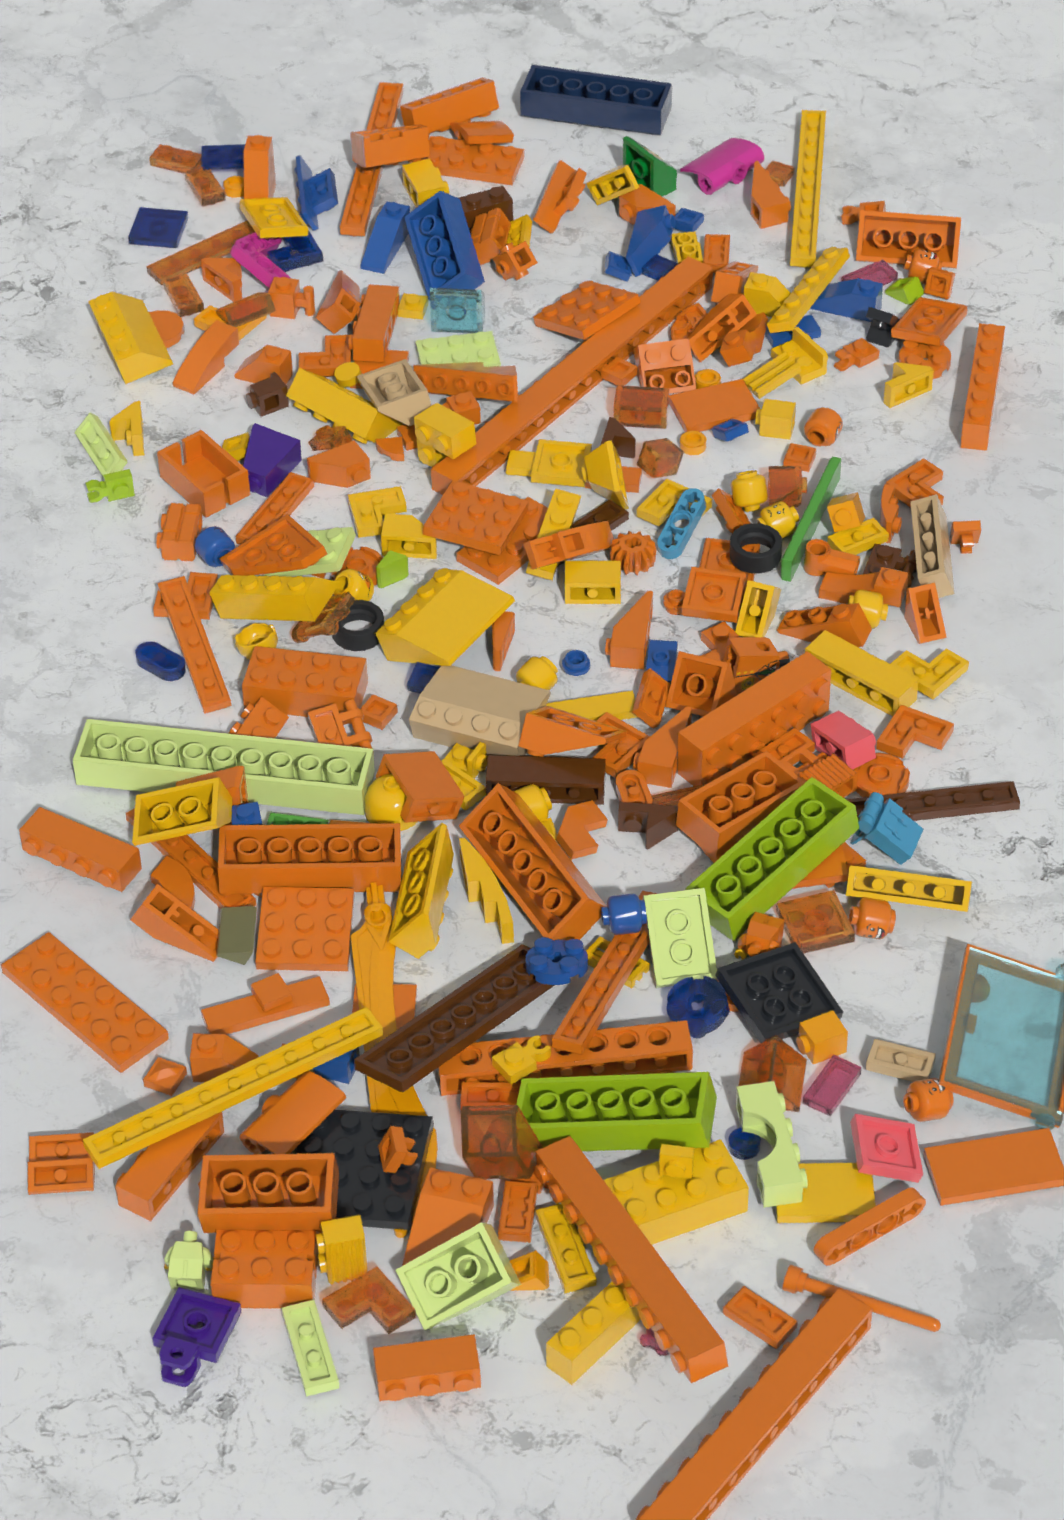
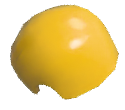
[235,623,278,660]

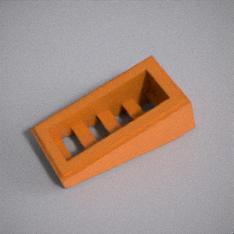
[492,612,515,671]

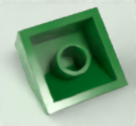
[623,136,677,197]

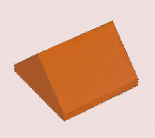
[665,651,737,716]

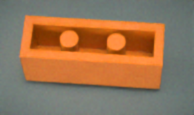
[373,1334,481,1401]

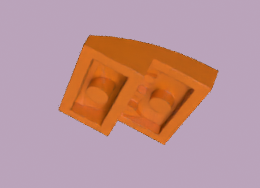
[450,121,514,144]
[28,1132,95,1195]

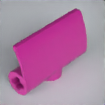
[680,138,764,195]

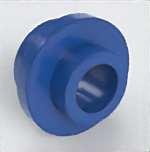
[562,650,590,676]

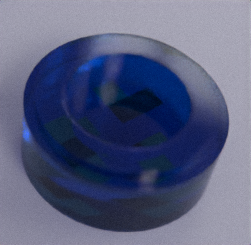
[728,1128,761,1160]

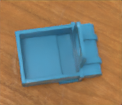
[850,792,924,865]

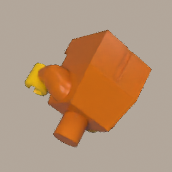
[734,912,785,960]

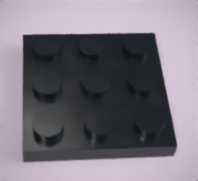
[715,942,843,1046]

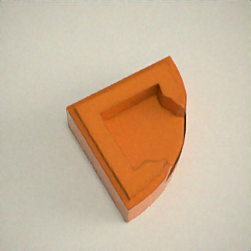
[376,437,404,461]

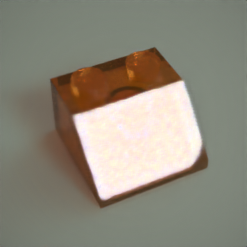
[461,1105,543,1179]

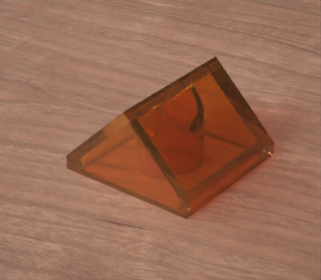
[739,1035,807,1112]

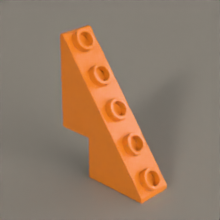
[413,362,518,402]

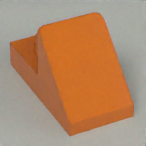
[201,258,242,303]

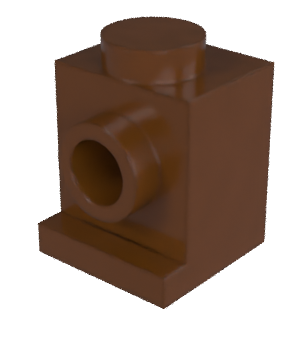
[246,372,289,417]

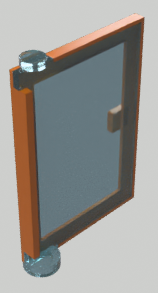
[939,944,1064,1130]

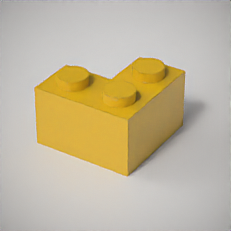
[414,403,477,468]

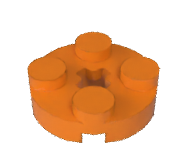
[898,340,951,379]

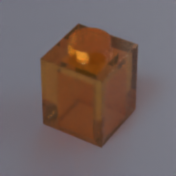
[636,438,684,478]

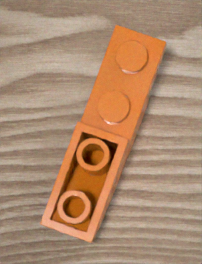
[523,521,614,570]

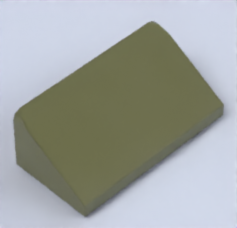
[216,906,257,965]

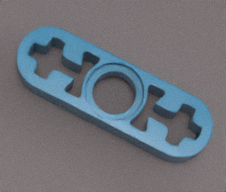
[657,488,706,559]

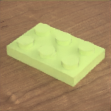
[416,331,501,367]
[265,527,356,577]
[643,888,718,988]

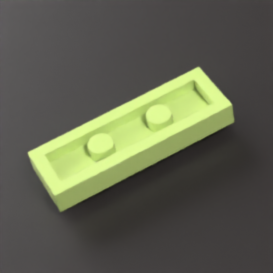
[74,413,128,476]
[282,1300,339,1396]

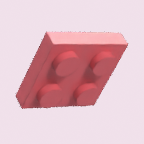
[850,1114,923,1183]

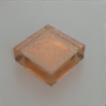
[766,160,795,187]

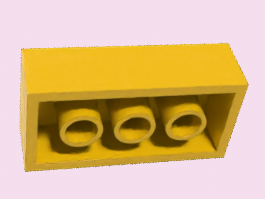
[604,1139,749,1245]

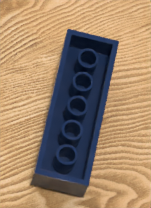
[520,64,672,135]

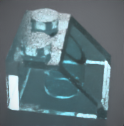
[430,288,485,333]

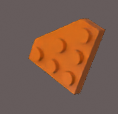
[219,514,327,576]

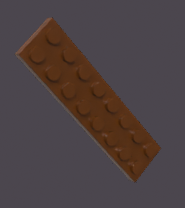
[354,944,555,1093]

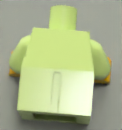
[164,1231,214,1290]

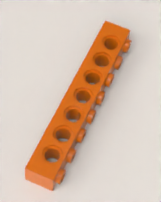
[437,1020,693,1096]

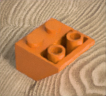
[633,338,696,397]

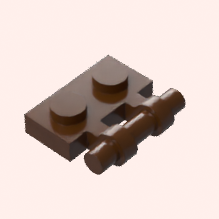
[863,543,917,588]

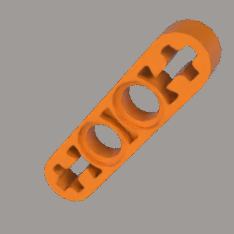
[813,1187,926,1266]

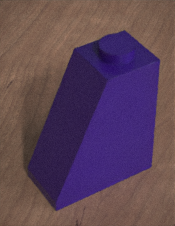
[243,423,302,497]

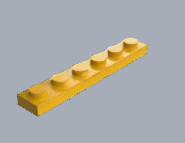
[767,247,850,333]

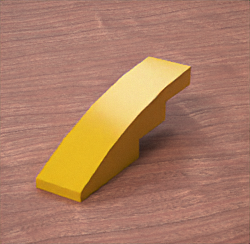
[459,838,514,944]

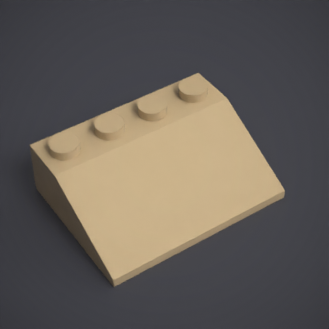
[409,665,551,756]

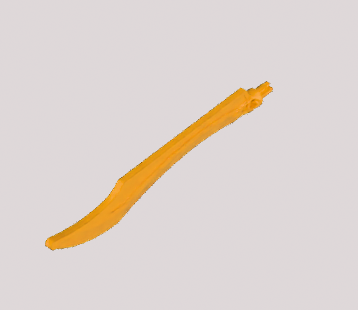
[350,882,438,1238]

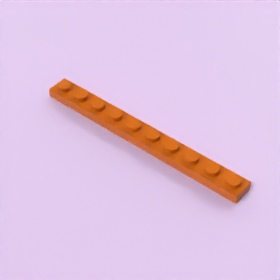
[340,82,404,236]

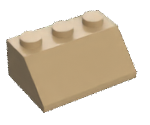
[357,359,432,426]

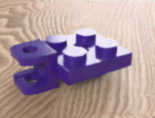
[153,1287,241,1387]

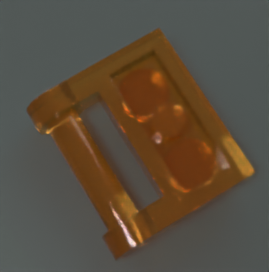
[291,592,355,644]

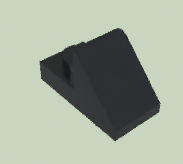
[866,307,900,347]

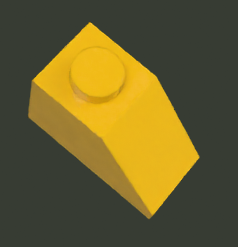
[744,272,791,317]
[381,513,437,559]
[735,580,781,637]

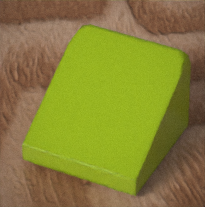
[885,277,924,305]
[376,550,409,589]

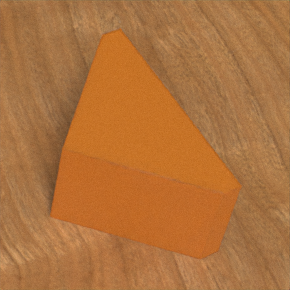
[904,583,947,644]

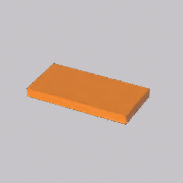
[923,1128,1064,1206]

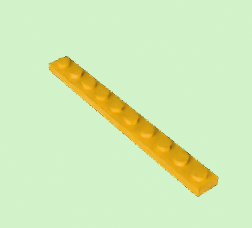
[790,110,826,267]
[83,1007,383,1169]

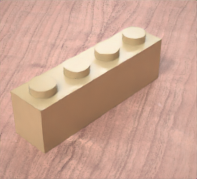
[910,494,955,598]

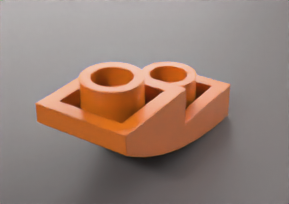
[880,484,902,543]

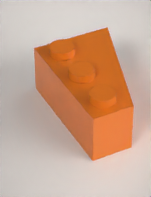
[350,124,430,168]

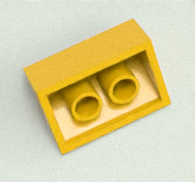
[132,777,233,846]

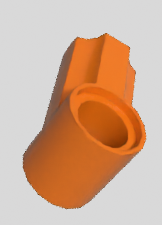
[803,539,860,576]

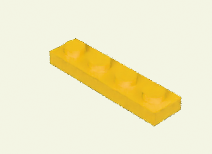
[526,488,581,580]

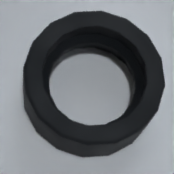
[730,523,782,573]
[331,600,384,651]

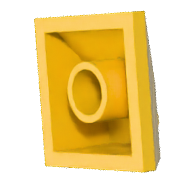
[582,440,629,510]

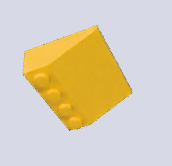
[375,568,515,666]

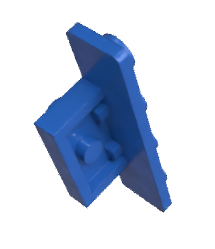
[294,155,338,231]

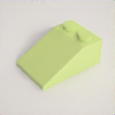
[395,1222,521,1330]

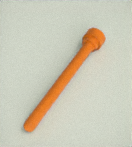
[782,1264,941,1332]

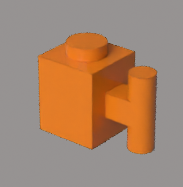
[268,277,315,319]

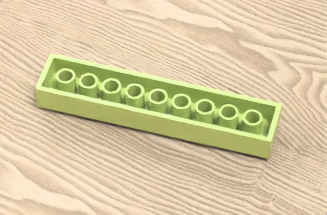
[73,719,375,815]

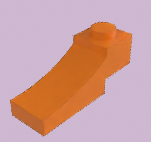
[720,312,768,367]
[397,391,481,451]
[818,567,909,607]

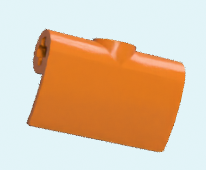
[240,1071,346,1154]

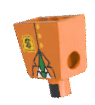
[723,637,790,695]

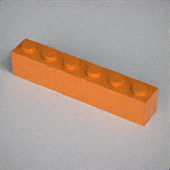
[960,323,1005,451]

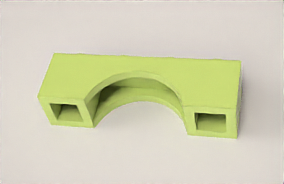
[736,1081,808,1208]

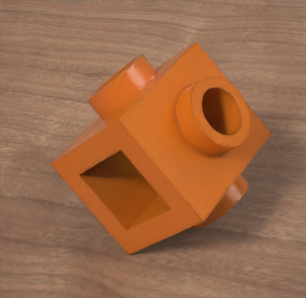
[493,241,538,281]

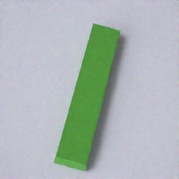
[781,456,841,582]

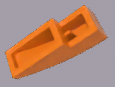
[173,320,239,395]

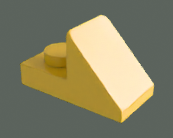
[883,362,934,408]
[109,401,144,456]

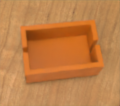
[157,430,250,518]
[211,1230,318,1309]

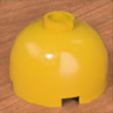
[365,774,417,831]

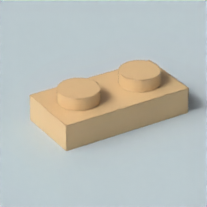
[866,1039,936,1082]

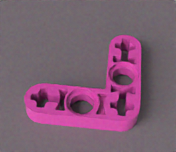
[230,232,292,289]

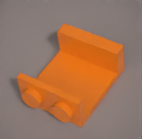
[376,751,465,823]

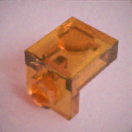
[308,425,353,451]

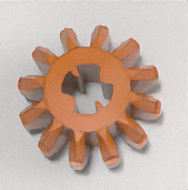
[610,531,656,575]

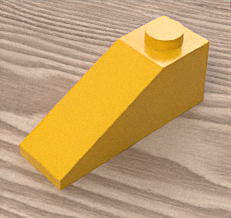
[586,165,639,205]

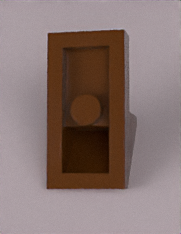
[600,417,636,458]
[618,802,678,849]

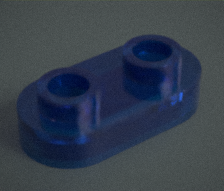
[135,642,186,681]

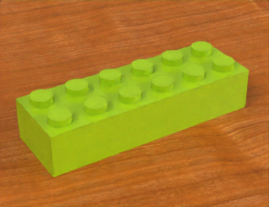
[685,777,859,941]
[511,1072,717,1153]

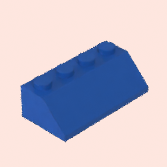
[404,191,485,301]

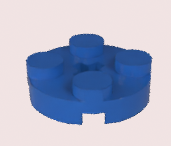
[525,937,588,985]

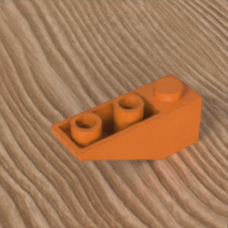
[751,161,791,229]
[315,270,361,334]
[777,603,872,648]

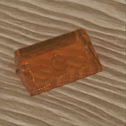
[216,292,275,327]

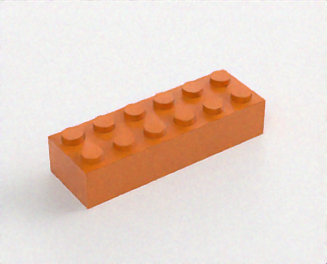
[677,651,831,789]
[459,783,607,941]
[218,823,401,894]

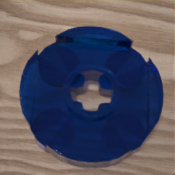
[666,976,730,1039]

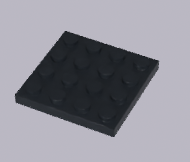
[296,1110,434,1230]

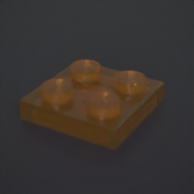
[776,890,855,953]

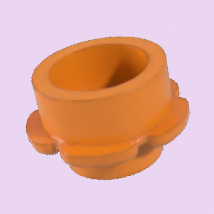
[663,589,685,615]

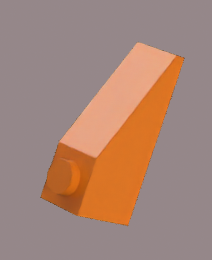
[711,261,759,303]
[688,294,757,362]
[605,591,653,670]
[633,706,692,788]
[130,884,219,962]

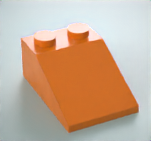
[519,706,627,757]
[402,1168,494,1266]

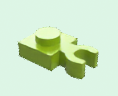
[85,469,135,503]

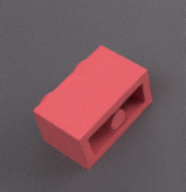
[810,710,876,769]

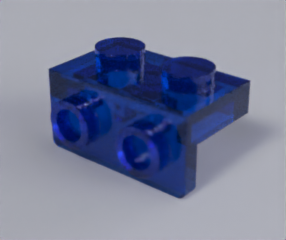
[202,144,245,170]

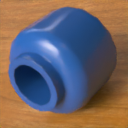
[194,526,236,567]
[601,893,647,935]

